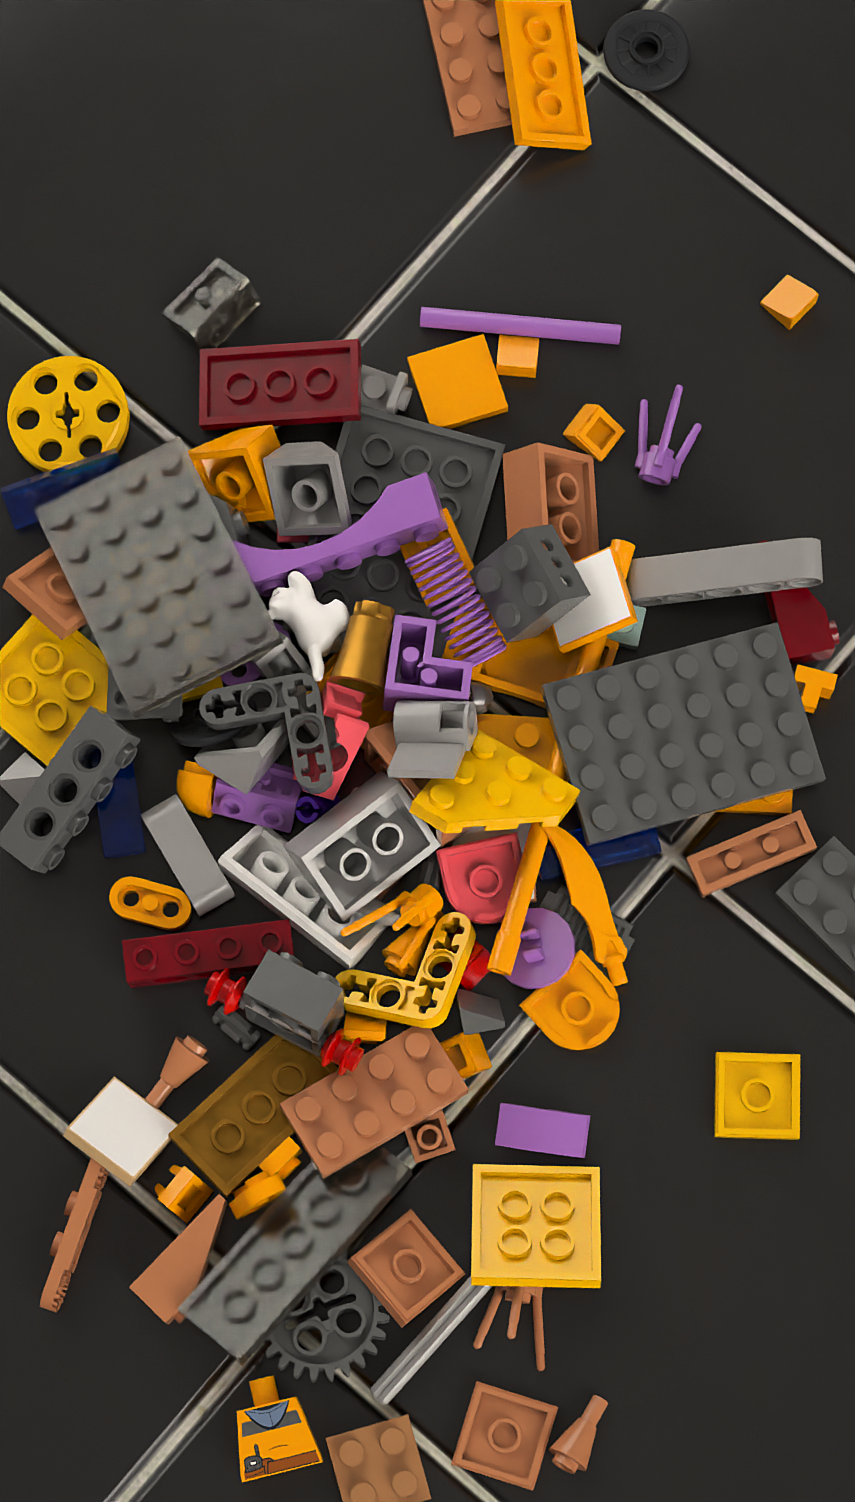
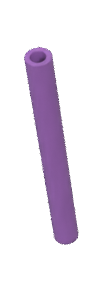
[420,307,621,345]

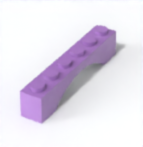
[196,472,449,610]

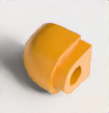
[176,761,218,818]

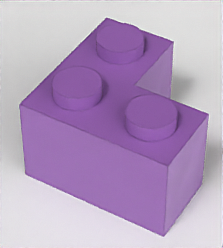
[383,615,473,712]

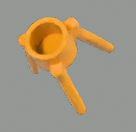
[341,883,443,969]

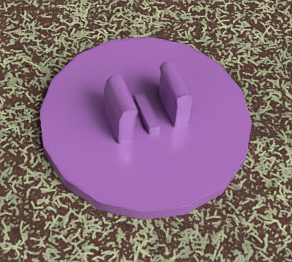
[499,908,575,989]

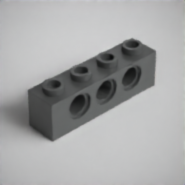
[0,706,141,874]

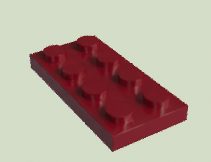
[199,339,361,431]

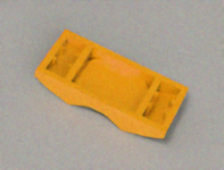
[442,593,620,709]

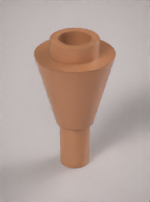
[145,1035,210,1109]
[549,1395,608,1474]

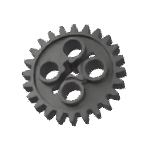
[252,1242,390,1383]

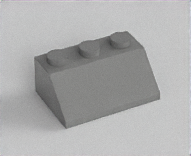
[283,771,441,922]

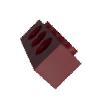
[122,919,295,988]

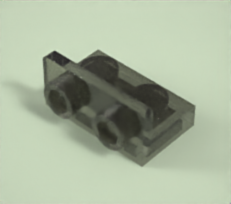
[162,257,261,350]

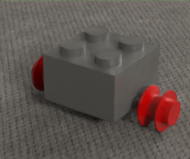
[204,950,364,1076]

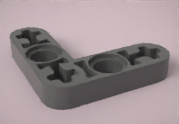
[199,673,334,794]

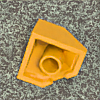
[184,425,281,522]

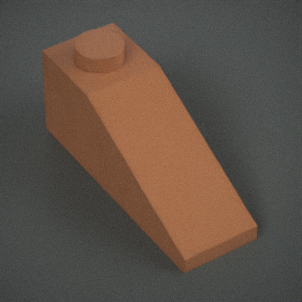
[129,1194,228,1324]

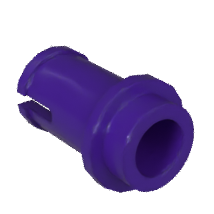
[295,794,341,823]

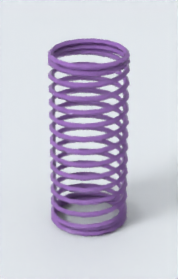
[405,537,507,667]

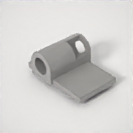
[387,700,478,779]

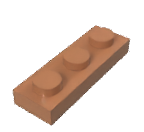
[685,810,817,897]

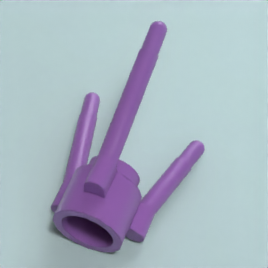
[634,384,702,485]

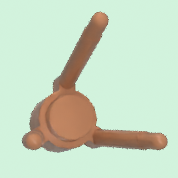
[473,1286,545,1371]

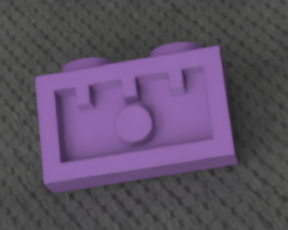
[212,763,303,833]

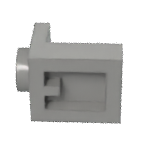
[361,365,413,415]

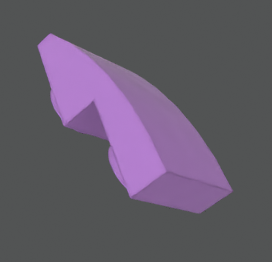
[495,1103,590,1158]

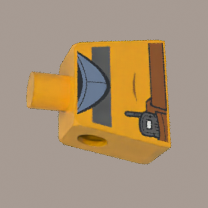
[237,1375,324,1482]

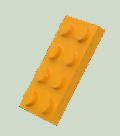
[495,0,592,150]

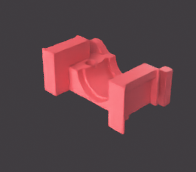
[291,681,369,801]

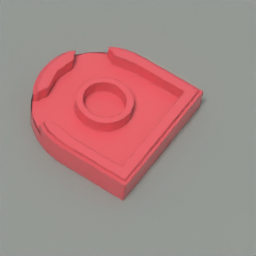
[435,832,522,924]

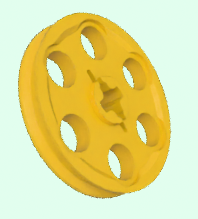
[7,356,130,477]

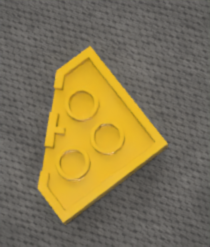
[409,729,581,833]

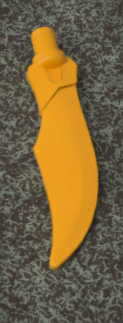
[541,826,628,986]

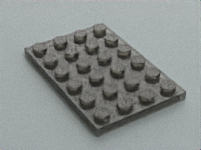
[34,436,284,719]

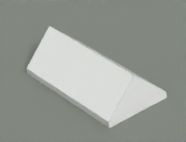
[218,824,387,970]

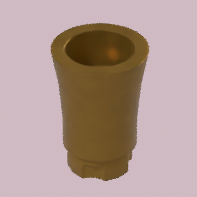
[329,600,395,695]

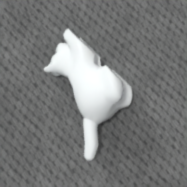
[264,571,350,682]

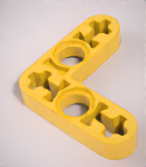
[335,912,476,1028]

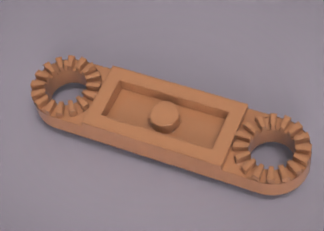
[40,1158,110,1312]

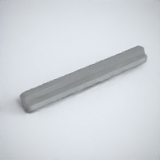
[370,1276,492,1405]

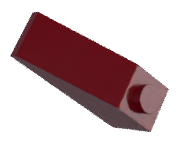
[758,540,839,666]

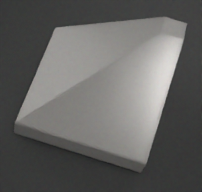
[0,752,45,804]

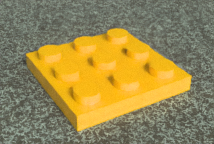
[0,614,109,767]
[471,1164,601,1288]

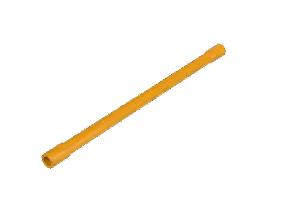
[487,539,635,976]

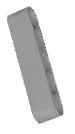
[626,538,823,607]

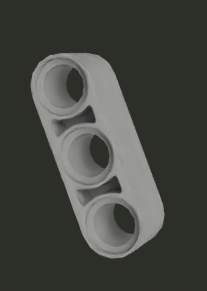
[140,794,235,917]

